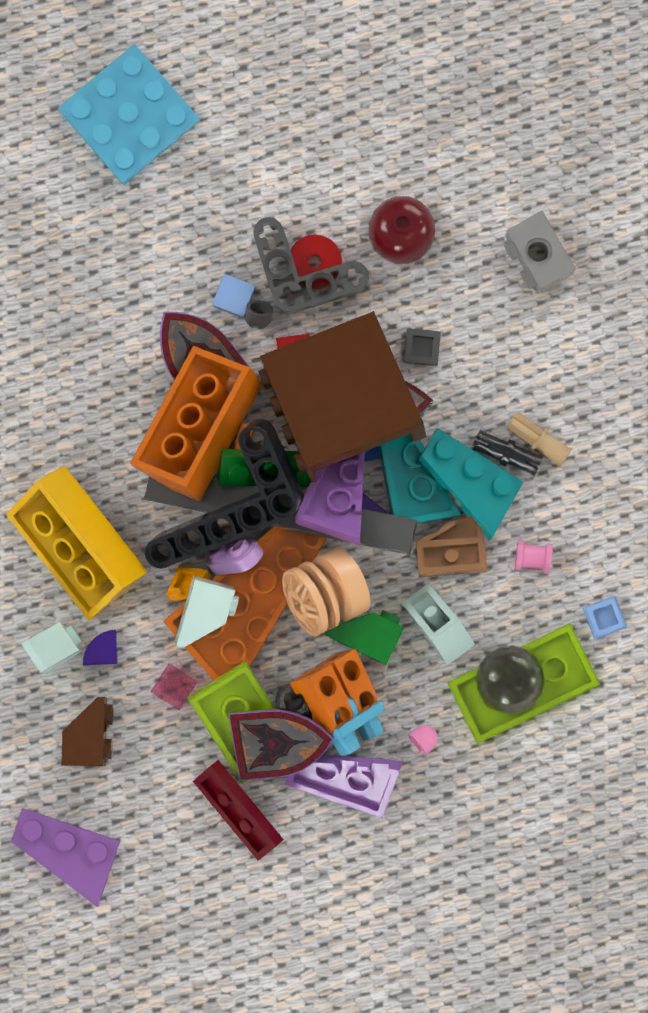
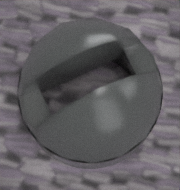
[245,300,273,329]

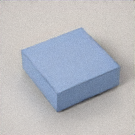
[212,274,256,318]
[583,596,627,640]

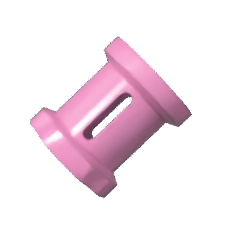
[514,540,553,574]

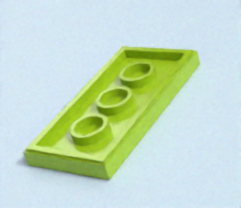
[447,623,600,744]

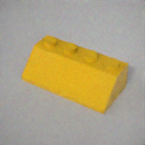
[6,465,148,621]

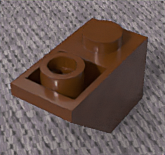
[61,697,114,766]

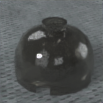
[476,645,545,714]

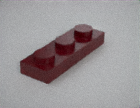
[193,760,284,861]

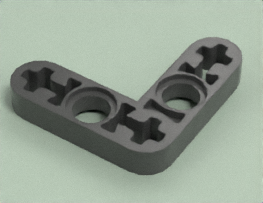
[253,217,369,314]

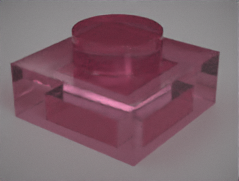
[151,663,198,711]

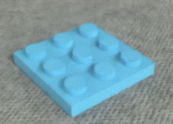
[58,44,200,185]

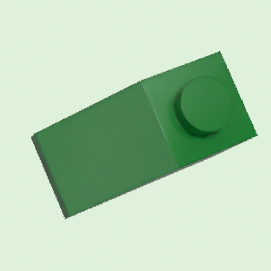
[324,610,404,666]

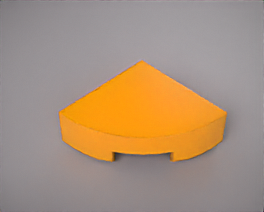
[165,566,211,601]

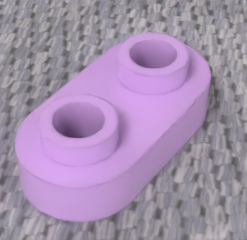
[205,538,263,575]

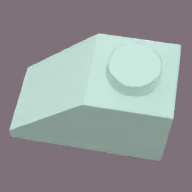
[175,575,239,648]
[401,583,475,665]
[22,622,82,675]

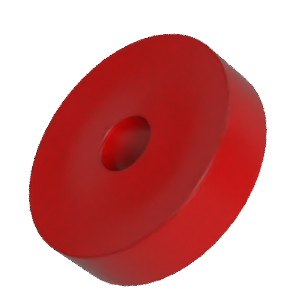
[288,234,342,290]

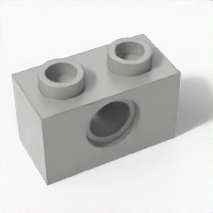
[503,211,576,294]

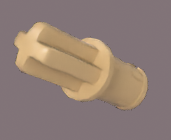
[507,412,572,467]

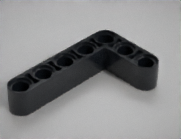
[145,419,304,569]

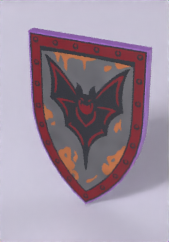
[160,312,249,380]
[229,709,334,780]

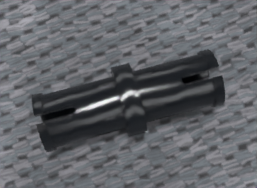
[472,429,543,476]

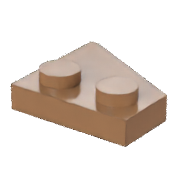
[416,514,487,578]

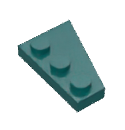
[418,428,523,540]
[378,434,461,524]

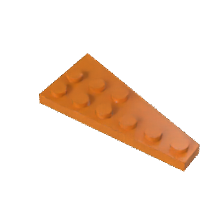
[163,527,327,680]

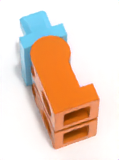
[290,648,385,756]

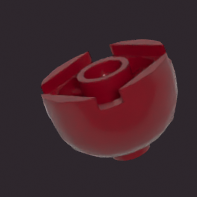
[369,196,435,264]

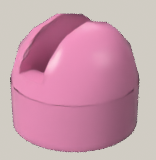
[408,725,438,755]

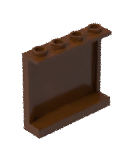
[258,311,427,483]

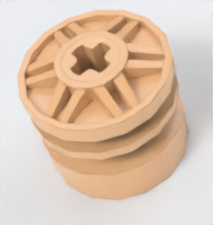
[282,547,371,637]

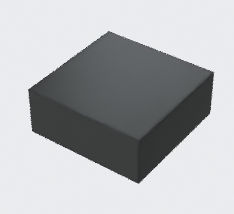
[404,328,441,366]

